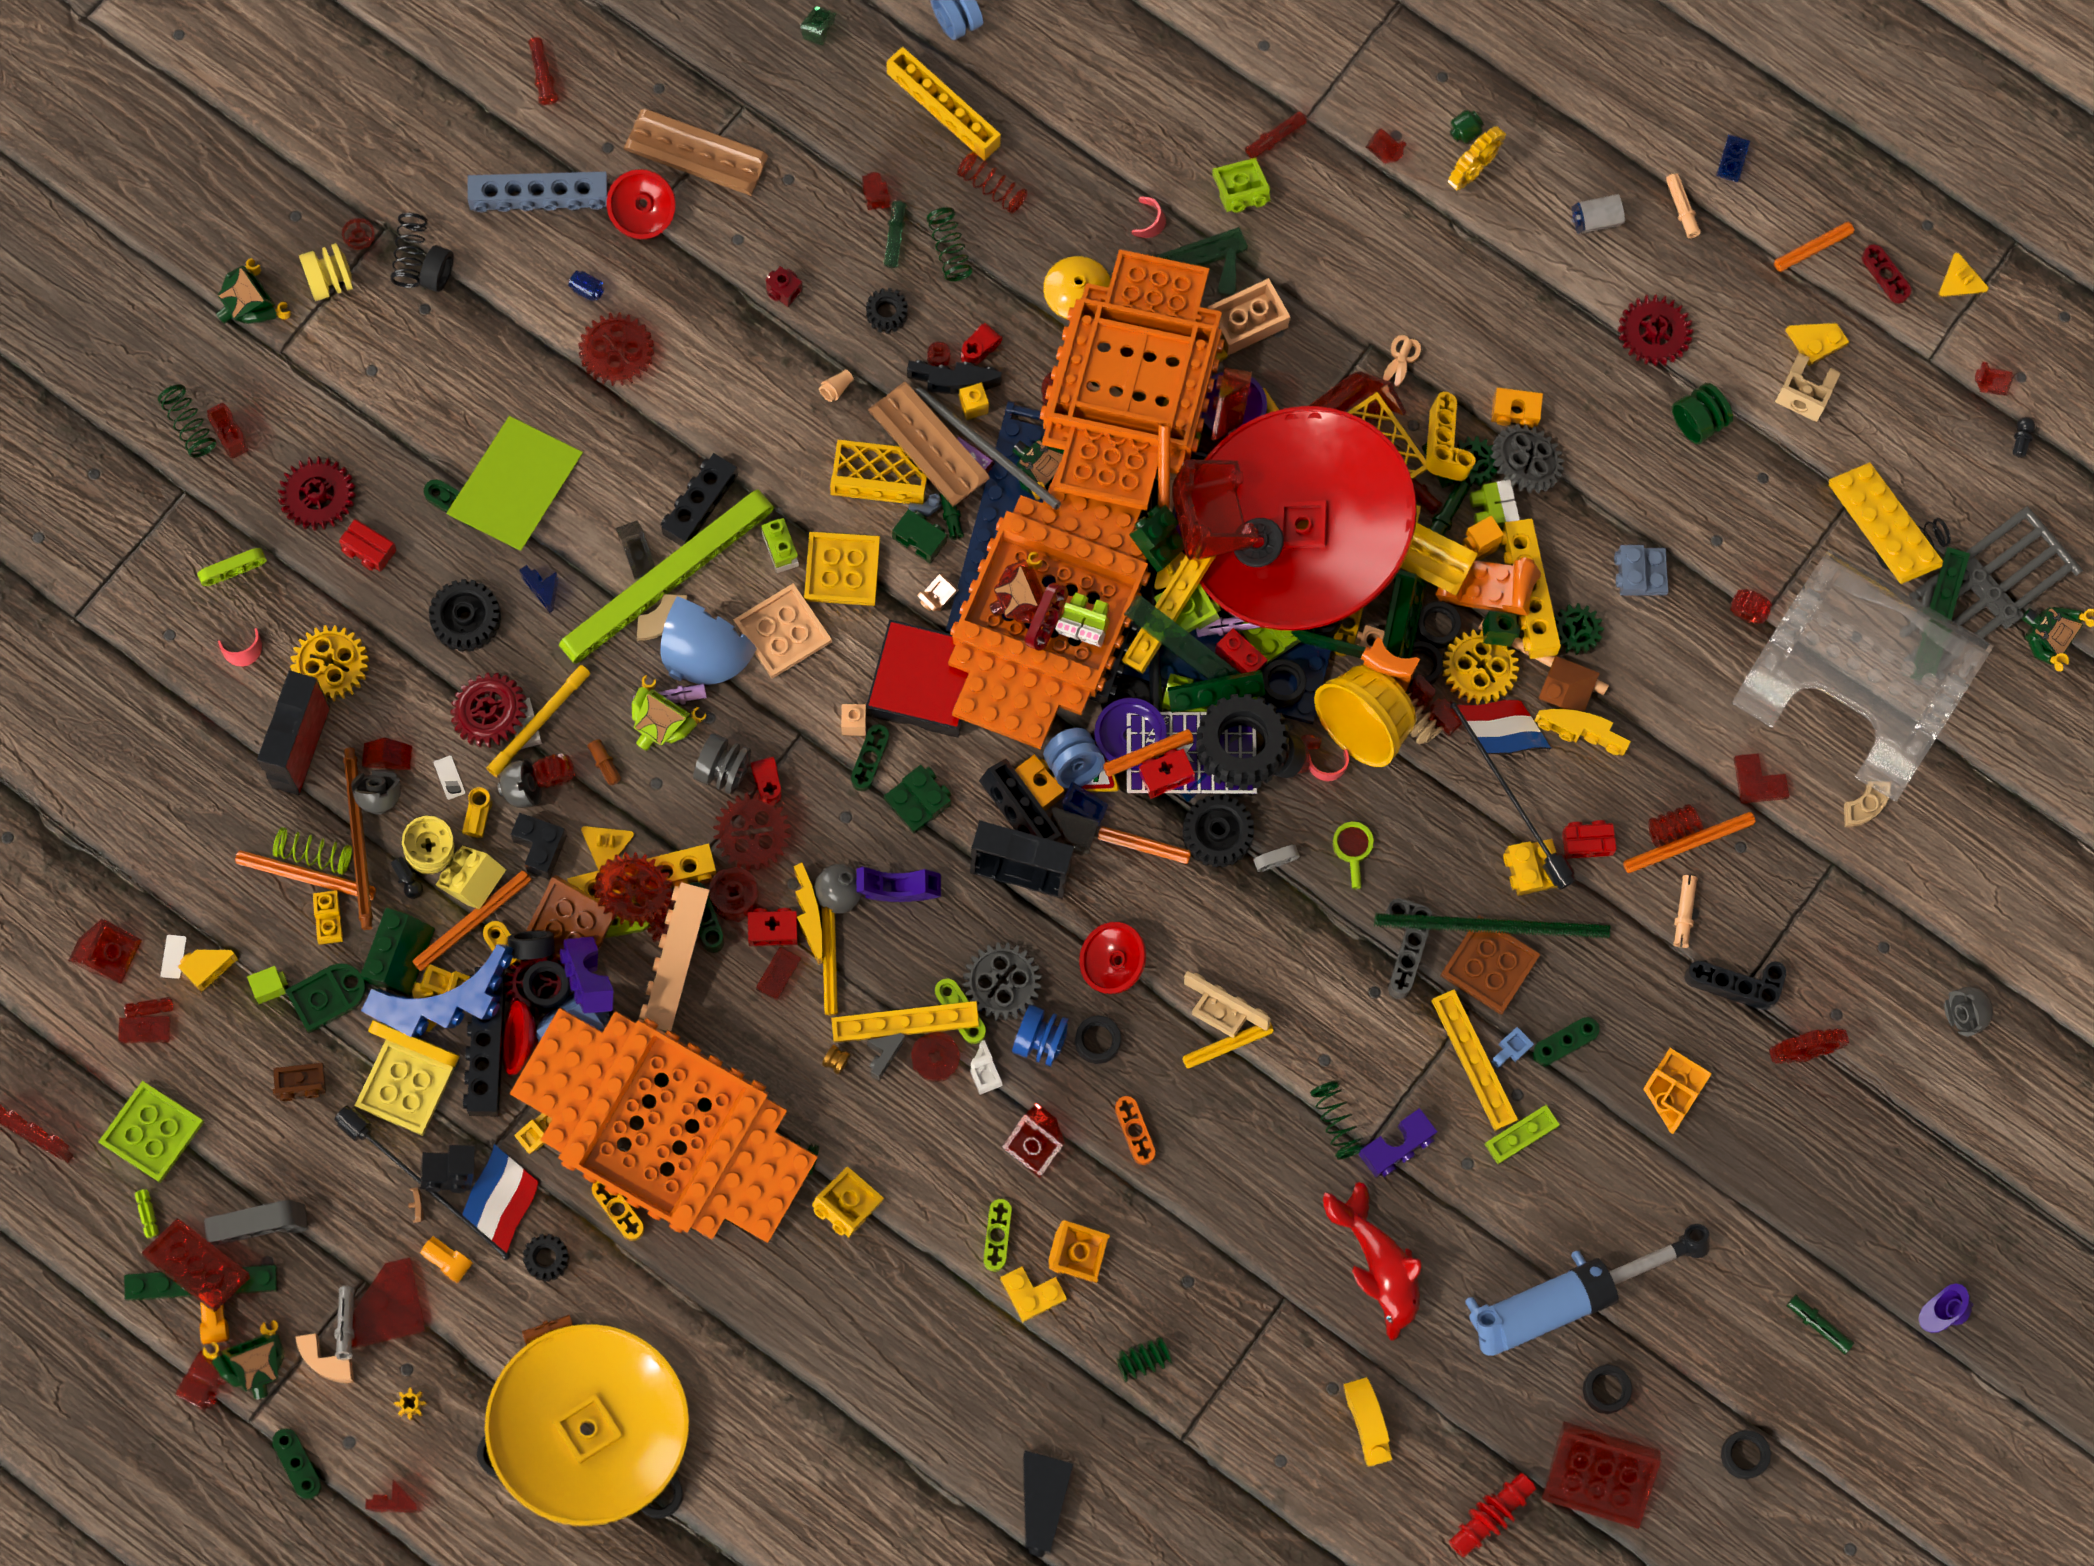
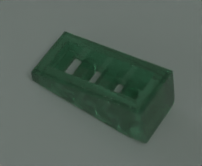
[1217,247,1236,296]

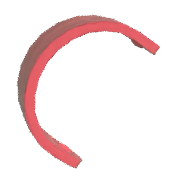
[1132,197,1166,238]
[218,628,262,667]
[1306,749,1349,781]

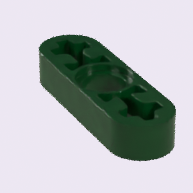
[851,724,889,791]

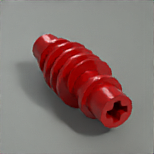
[1448,1473,1536,1558]

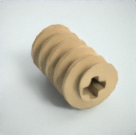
[1407,692,1444,744]

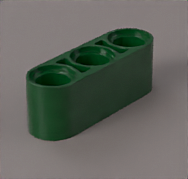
[689,882,724,953]

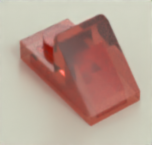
[365,1479,420,1513]

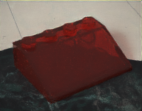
[1542,1421,1661,1529]

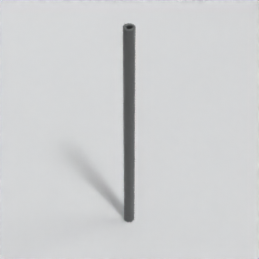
[915,387,1061,510]

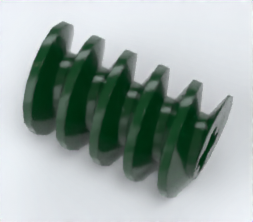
[1116,1337,1172,1383]

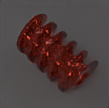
[1648,804,1703,848]

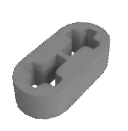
[1253,845,1300,872]

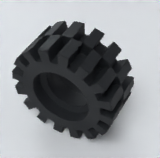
[866,288,908,333]
[523,1234,569,1281]

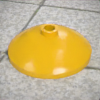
[1044,256,1111,320]

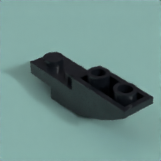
[907,360,1002,394]

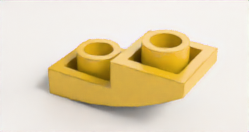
[313,890,343,945]

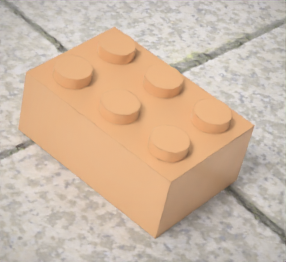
[1207,278,1290,355]

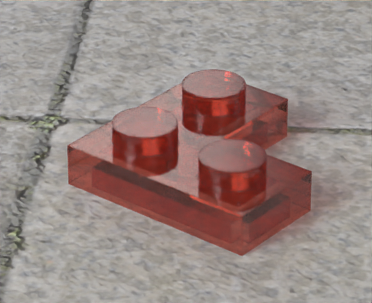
[1733,753,1789,804]

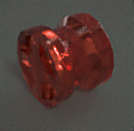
[927,341,950,366]

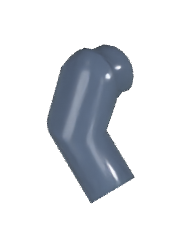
[908,494,942,517]

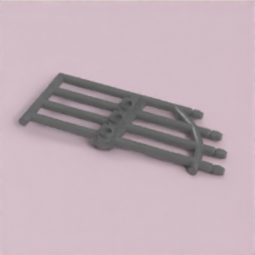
[1899,506,2084,686]

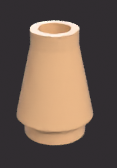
[819,370,854,402]

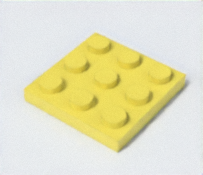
[355,1040,454,1136]

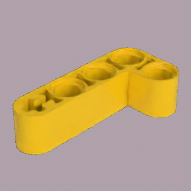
[1426,391,1476,481]

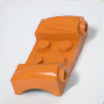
[1436,557,1541,616]
[1361,637,1420,693]

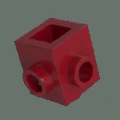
[765,266,803,307]

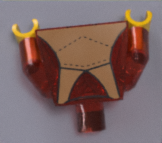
[990,552,1062,624]

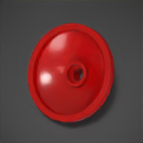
[606,169,676,239]
[1079,922,1146,994]
[502,1001,539,1075]

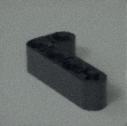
[1684,961,1786,1010]

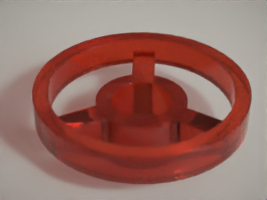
[342,218,375,250]

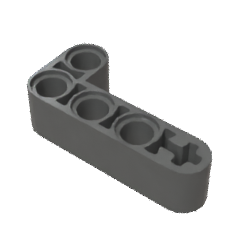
[1385,898,1433,999]
[204,1200,308,1246]

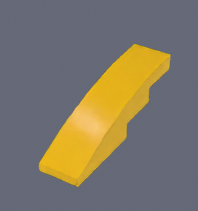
[794,863,823,965]

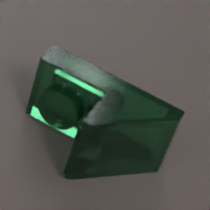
[800,6,836,46]

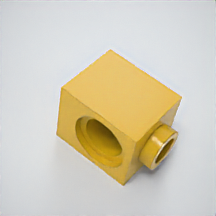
[959,383,989,420]

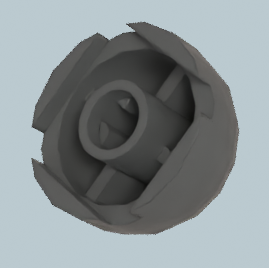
[498,759,542,808]
[351,770,401,815]
[813,864,862,913]
[1944,987,1993,1037]

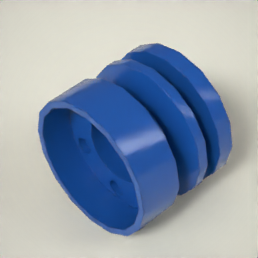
[1012,1004,1069,1067]

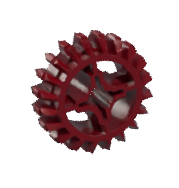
[504,956,570,1018]

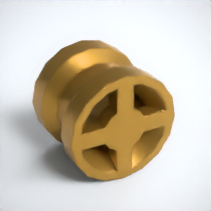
[822,1044,851,1075]

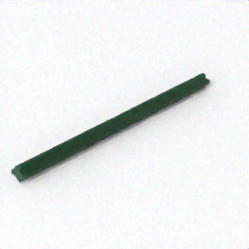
[1374,913,1611,939]

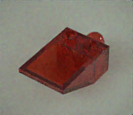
[1211,367,1252,440]

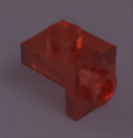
[1366,128,1407,164]
[1975,362,2014,396]
[1298,735,1322,773]

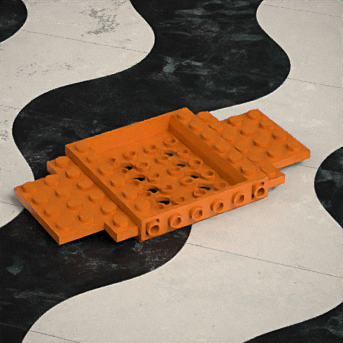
[1040,249,1225,511]
[948,462,1151,750]
[510,1007,818,1243]

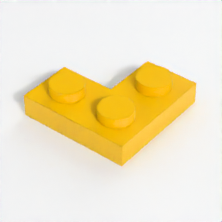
[1000,1266,1067,1323]

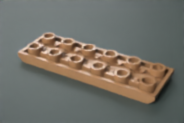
[624,109,768,196]
[868,382,990,507]

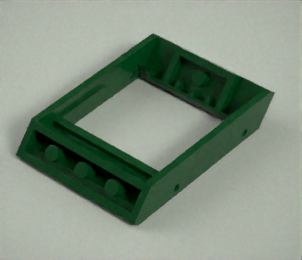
[1291,570,1426,659]

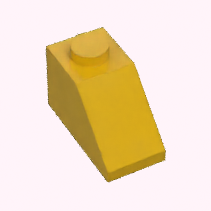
[178,950,238,992]

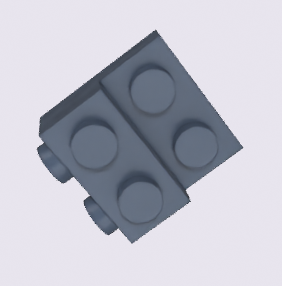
[1614,545,1668,596]

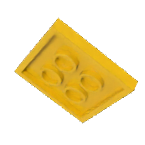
[804,532,880,606]

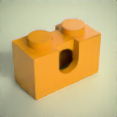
[1491,387,1543,429]
[1461,515,1504,561]
[1015,754,1065,811]

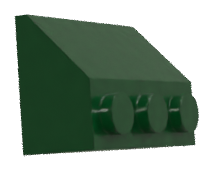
[361,908,435,996]

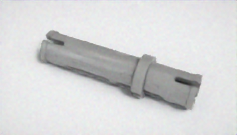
[334,1286,355,1360]

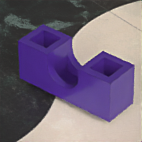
[1358,1108,1437,1178]

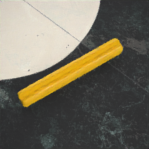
[1183,1023,1274,1069]

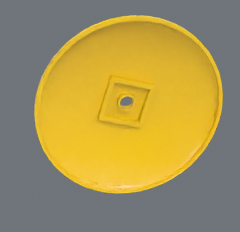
[485,1324,689,1526]

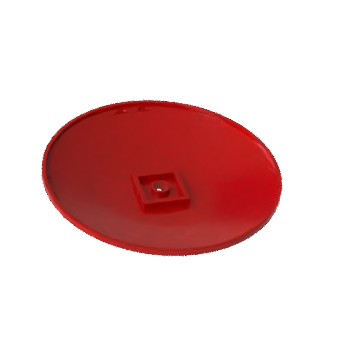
[1182,406,1417,631]

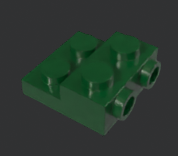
[1129,504,1185,572]
[884,765,952,834]

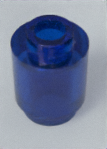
[568,270,604,302]

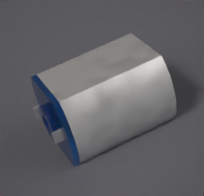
[1571,194,1625,234]

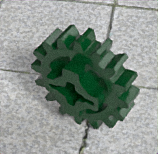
[1454,436,1498,487]
[1555,603,1604,655]

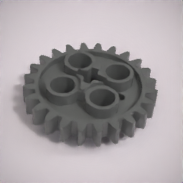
[1491,424,1564,493]
[963,942,1041,1021]

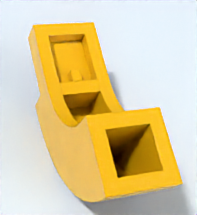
[1343,1377,1392,1467]

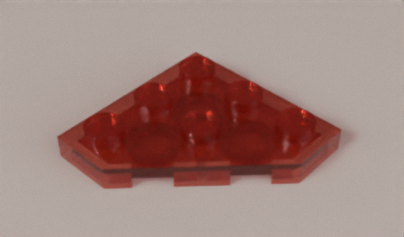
[352,1257,426,1349]

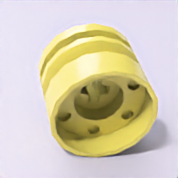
[299,243,353,302]
[402,816,455,874]

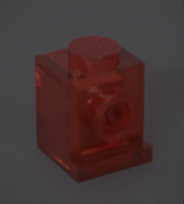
[862,172,890,211]
[1429,698,1463,737]

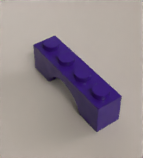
[560,937,613,1014]

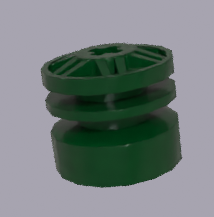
[1672,383,1733,444]

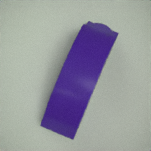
[856,867,941,902]

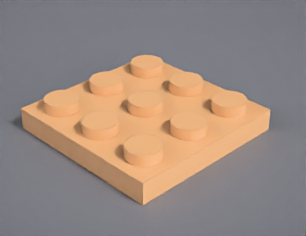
[733,583,832,679]

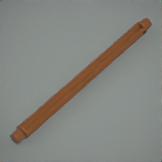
[343,747,373,930]

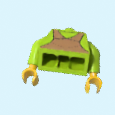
[632,675,706,751]

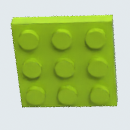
[98,1081,204,1184]

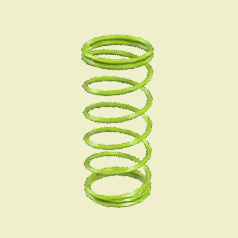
[273,827,352,875]

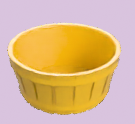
[1314,664,1416,767]

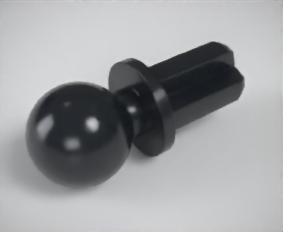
[2013,417,2036,458]
[391,856,423,899]

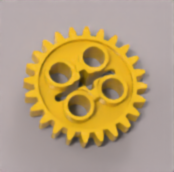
[1448,126,1506,190]
[290,625,369,702]
[1442,629,1519,705]

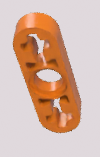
[1115,1096,1155,1165]

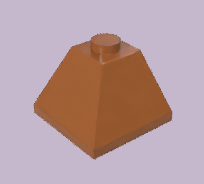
[1538,656,1600,712]

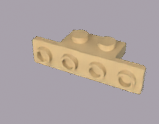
[1184,971,1270,1038]

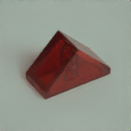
[362,737,413,770]

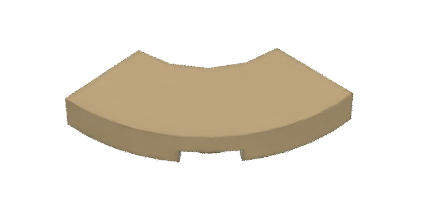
[637,594,687,641]
[1844,780,1892,827]

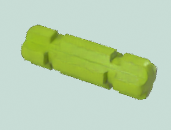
[135,1189,159,1238]

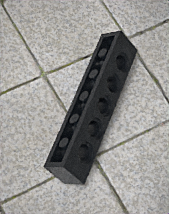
[463,967,507,1117]

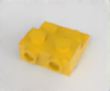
[1503,839,1558,896]
[812,1166,884,1238]

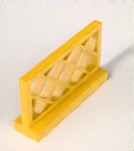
[1347,392,1428,480]
[830,440,927,504]

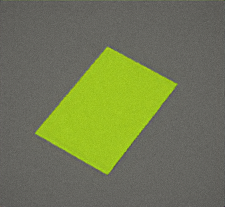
[446,416,583,551]

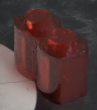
[207,403,248,459]
[175,1350,227,1411]

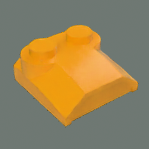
[1049,1220,1110,1283]

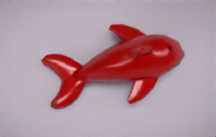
[1323,1182,1421,1341]

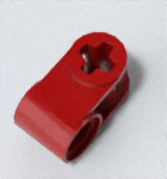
[961,323,1003,366]
[750,756,782,805]

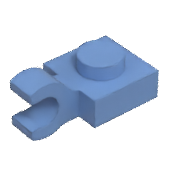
[1491,1027,1534,1069]

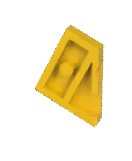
[1785,323,1849,366]

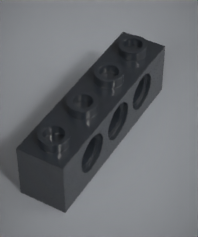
[661,453,738,547]
[1089,610,1140,705]
[979,758,1062,841]

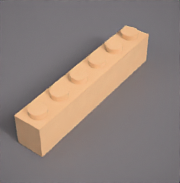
[639,882,709,1031]

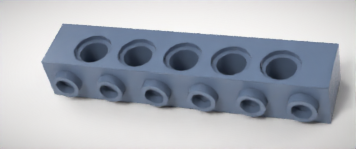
[468,172,608,212]

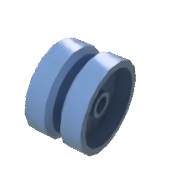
[931,0,983,40]
[1043,728,1105,789]

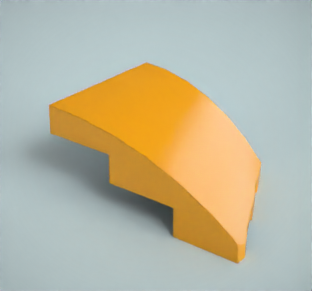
[1643,1048,1712,1134]

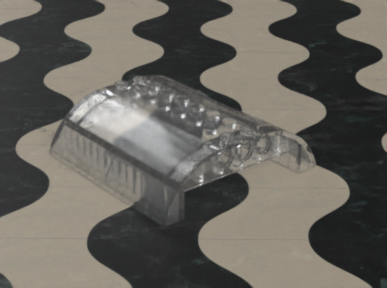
[1732,549,1994,802]

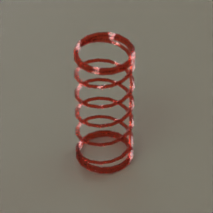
[957,151,1028,214]

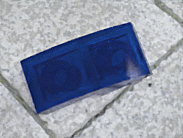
[1716,134,1750,183]

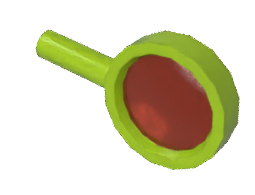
[1332,821,1374,889]

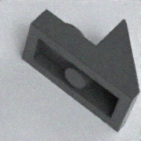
[867,1033,905,1081]

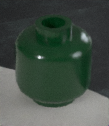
[1449,110,1484,144]

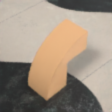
[295,1334,354,1383]

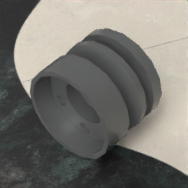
[693,733,751,795]

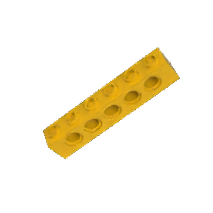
[887,47,1001,161]
[1501,519,1561,659]
[567,844,717,906]

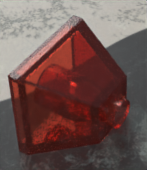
[68,919,142,984]
[1002,1103,1065,1178]

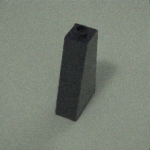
[1023,1450,1074,1557]

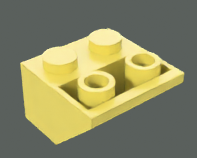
[435,845,506,909]

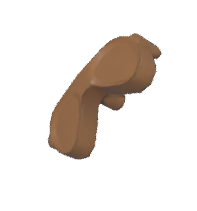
[408,1187,424,1223]

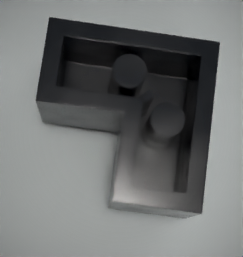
[511,813,567,880]
[420,1145,475,1193]

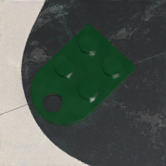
[285,963,366,1034]

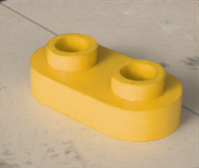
[483,921,518,967]

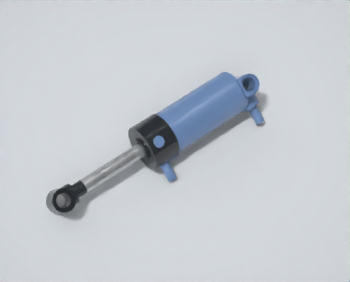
[1465,1224,1710,1356]

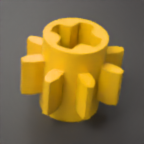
[394,1388,427,1421]

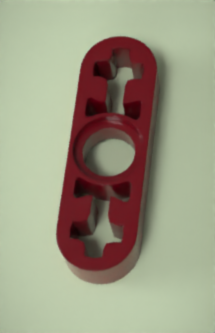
[1862,244,1911,304]
[1025,583,1068,651]

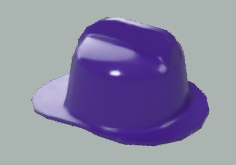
[1919,1283,1973,1333]

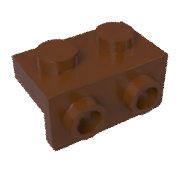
[273,1063,326,1101]

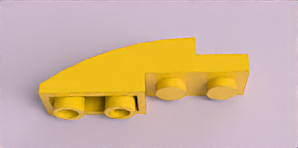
[1534,709,1631,756]

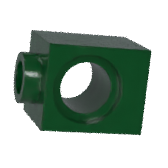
[1482,611,1520,647]

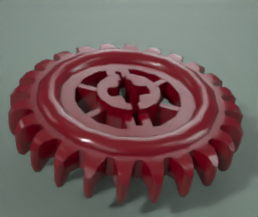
[1618,294,1694,366]
[278,456,356,531]
[450,672,528,748]

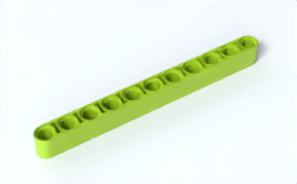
[559,489,774,664]

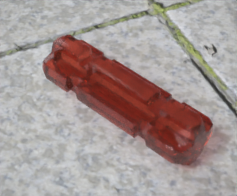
[124,997,173,1018]

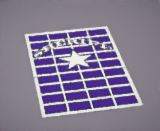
[1127,712,1257,794]

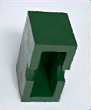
[892,509,947,564]

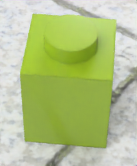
[247,966,288,1004]

